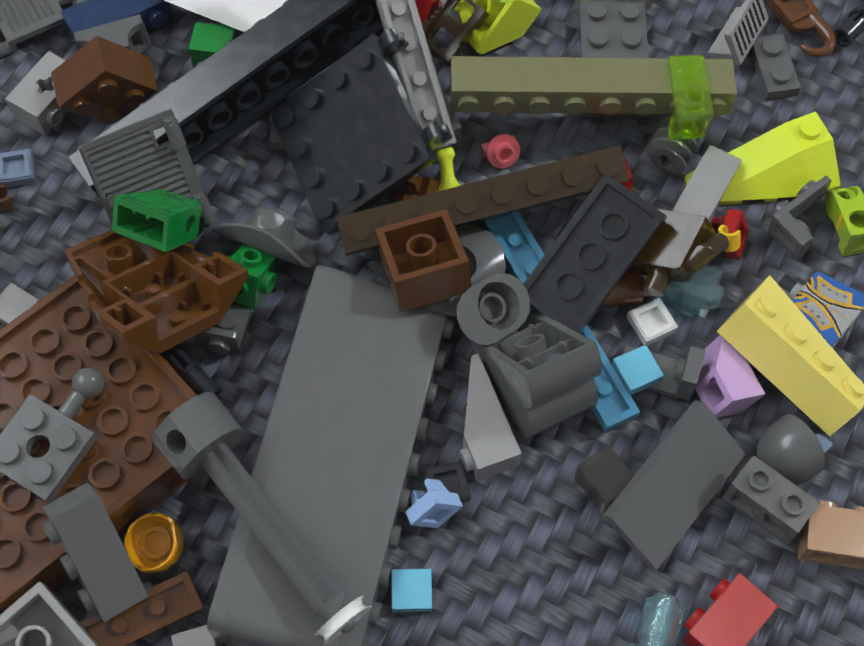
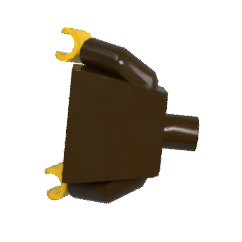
[633,209,741,297]

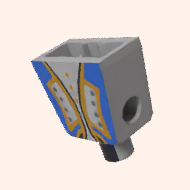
[778,272,864,348]

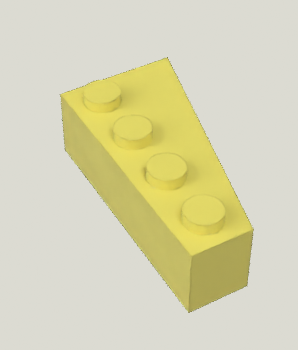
[717,275,864,436]

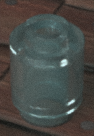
[636,592,686,646]

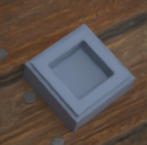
[0,149,36,188]

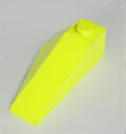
[454,0,542,54]

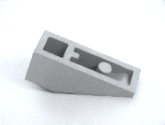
[459,354,522,482]

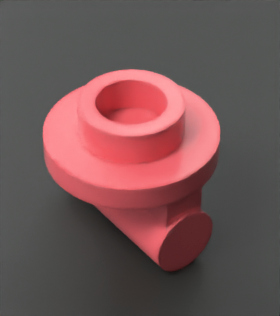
[480,134,520,169]

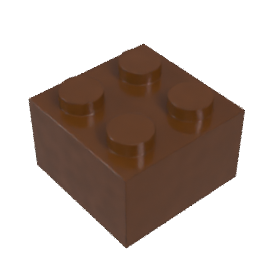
[51,36,158,125]
[375,209,472,312]

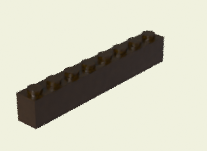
[337,145,630,257]

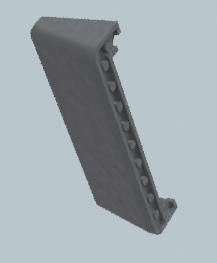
[207,265,455,646]

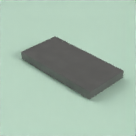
[603,400,745,570]

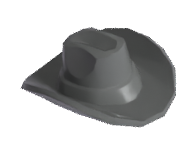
[211,206,316,269]
[423,226,506,316]

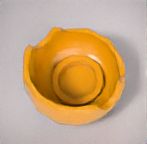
[124,512,184,573]

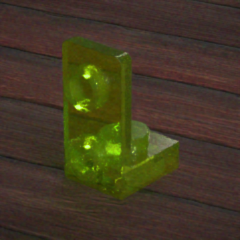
[667,55,714,139]

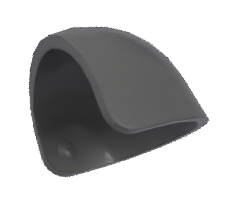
[757,414,825,485]

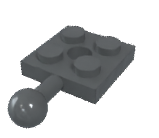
[0,368,104,503]

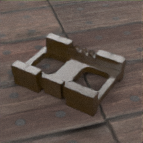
[422,0,490,64]

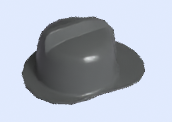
[457,273,530,346]

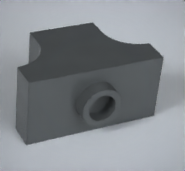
[74,14,152,54]

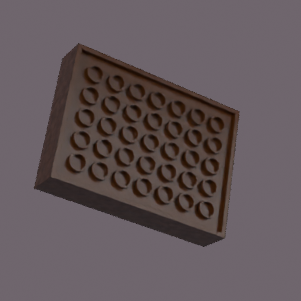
[0,275,197,615]

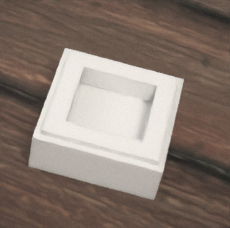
[626,297,678,346]

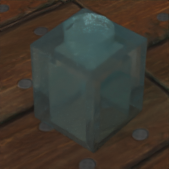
[664,265,725,318]

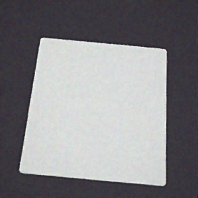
[164,0,287,32]

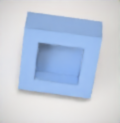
[405,478,463,528]

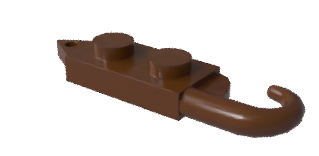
[764,0,836,57]

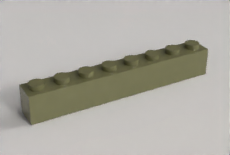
[450,56,737,116]

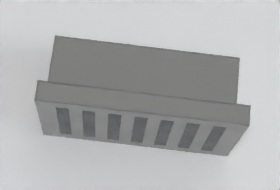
[708,0,769,65]

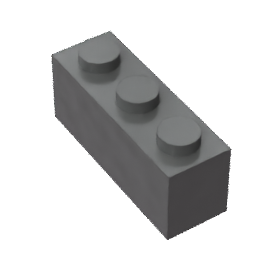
[42,483,148,622]

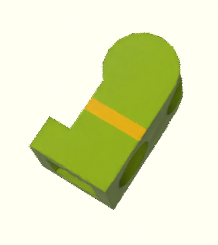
[825,186,864,257]

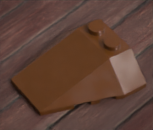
[64,230,248,354]

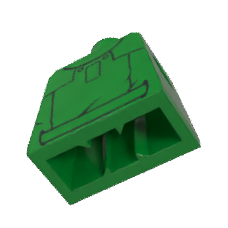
[112,189,202,252]

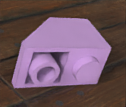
[695,335,765,418]

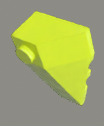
[684,112,841,205]

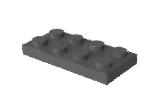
[578,0,651,118]

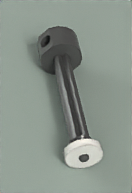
[152,392,372,646]

